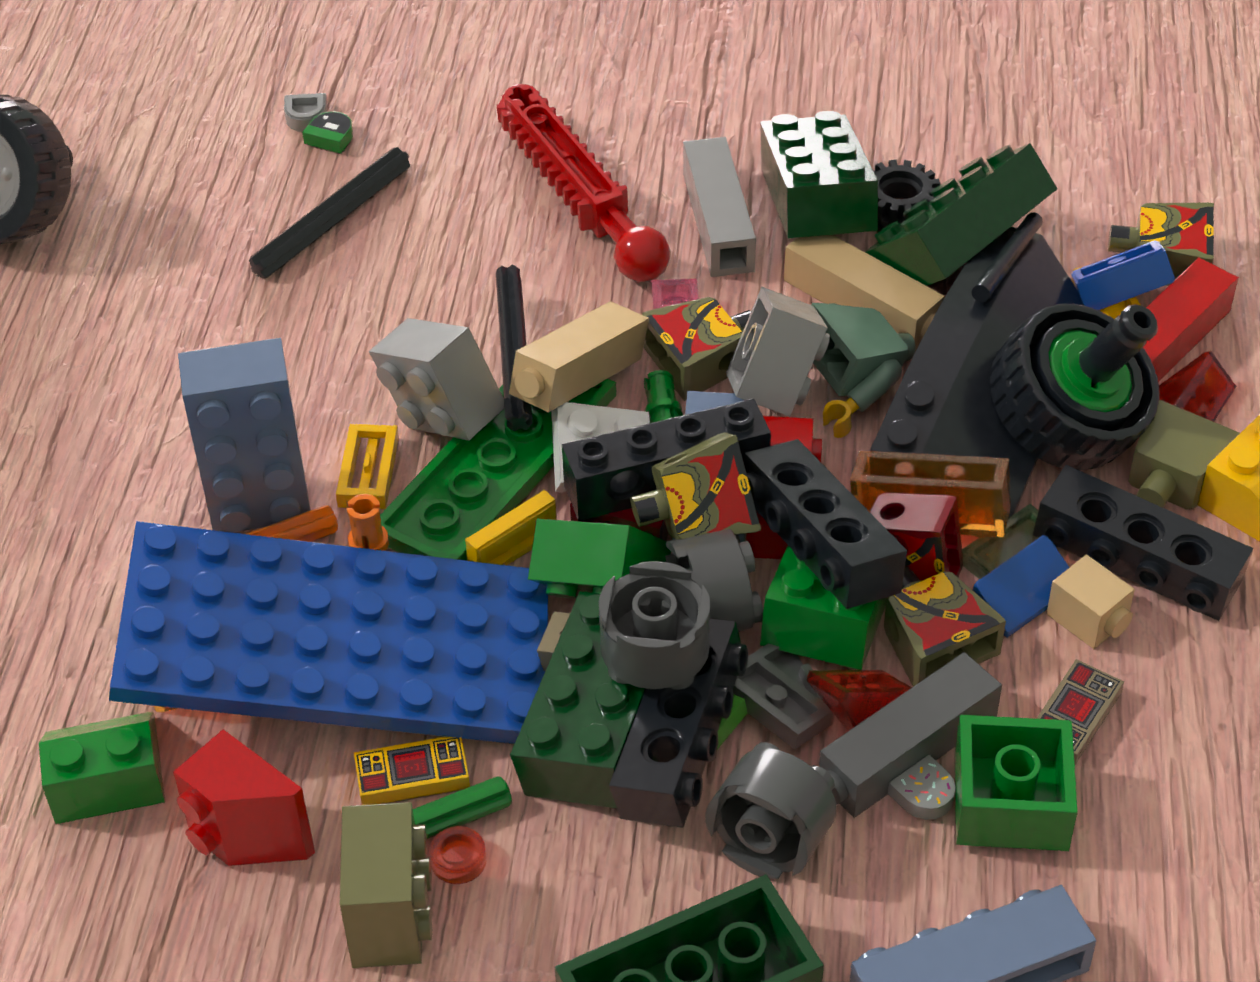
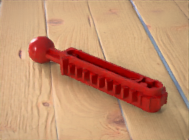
[497,84,671,282]

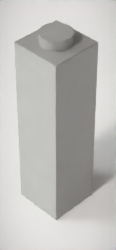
[683,137,756,277]

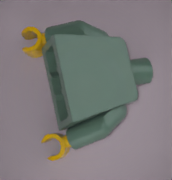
[811,303,916,438]

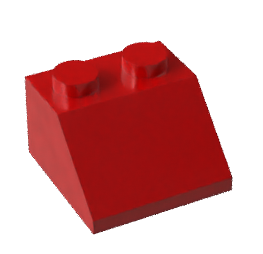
[173,729,315,866]

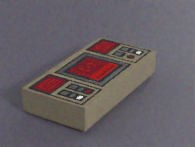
[1036,659,1124,765]

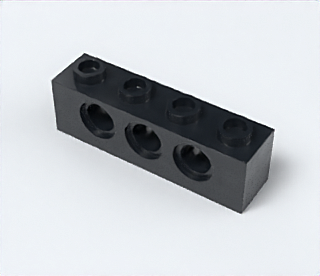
[562,399,771,521]
[744,439,907,609]
[1033,465,1254,621]
[609,619,748,828]

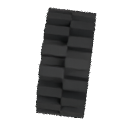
[873,160,940,230]

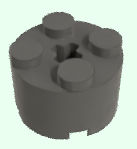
[665,528,764,632]
[599,561,710,690]
[705,742,837,879]

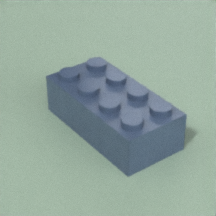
[178,338,311,532]

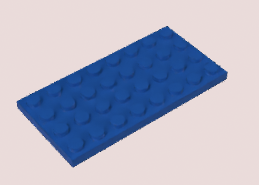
[109,521,548,744]

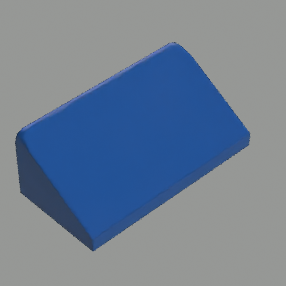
[1071,240,1175,310]
[973,535,1070,638]

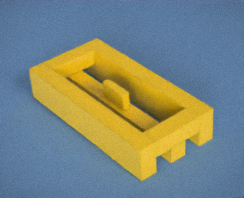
[336,424,399,509]

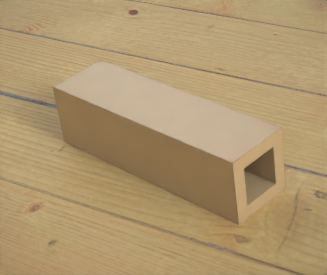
[784,235,945,352]
[509,301,649,412]

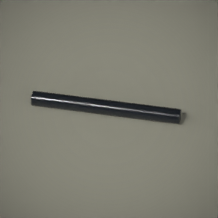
[971,212,1043,302]

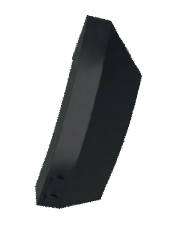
[870,226,1084,525]

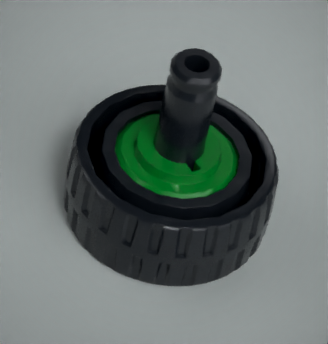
[990,304,1160,470]

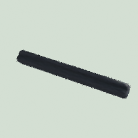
[249,147,410,279]
[495,264,533,431]

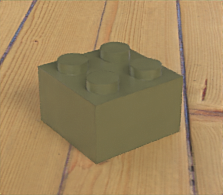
[340,802,432,968]

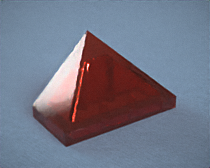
[1159,351,1237,422]
[806,670,912,731]

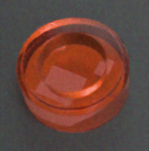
[429,826,486,884]

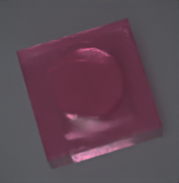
[651,278,699,309]

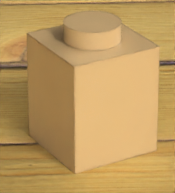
[1046,554,1135,649]

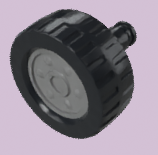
[0,94,73,245]

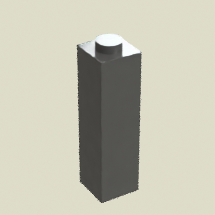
[819,652,1002,818]

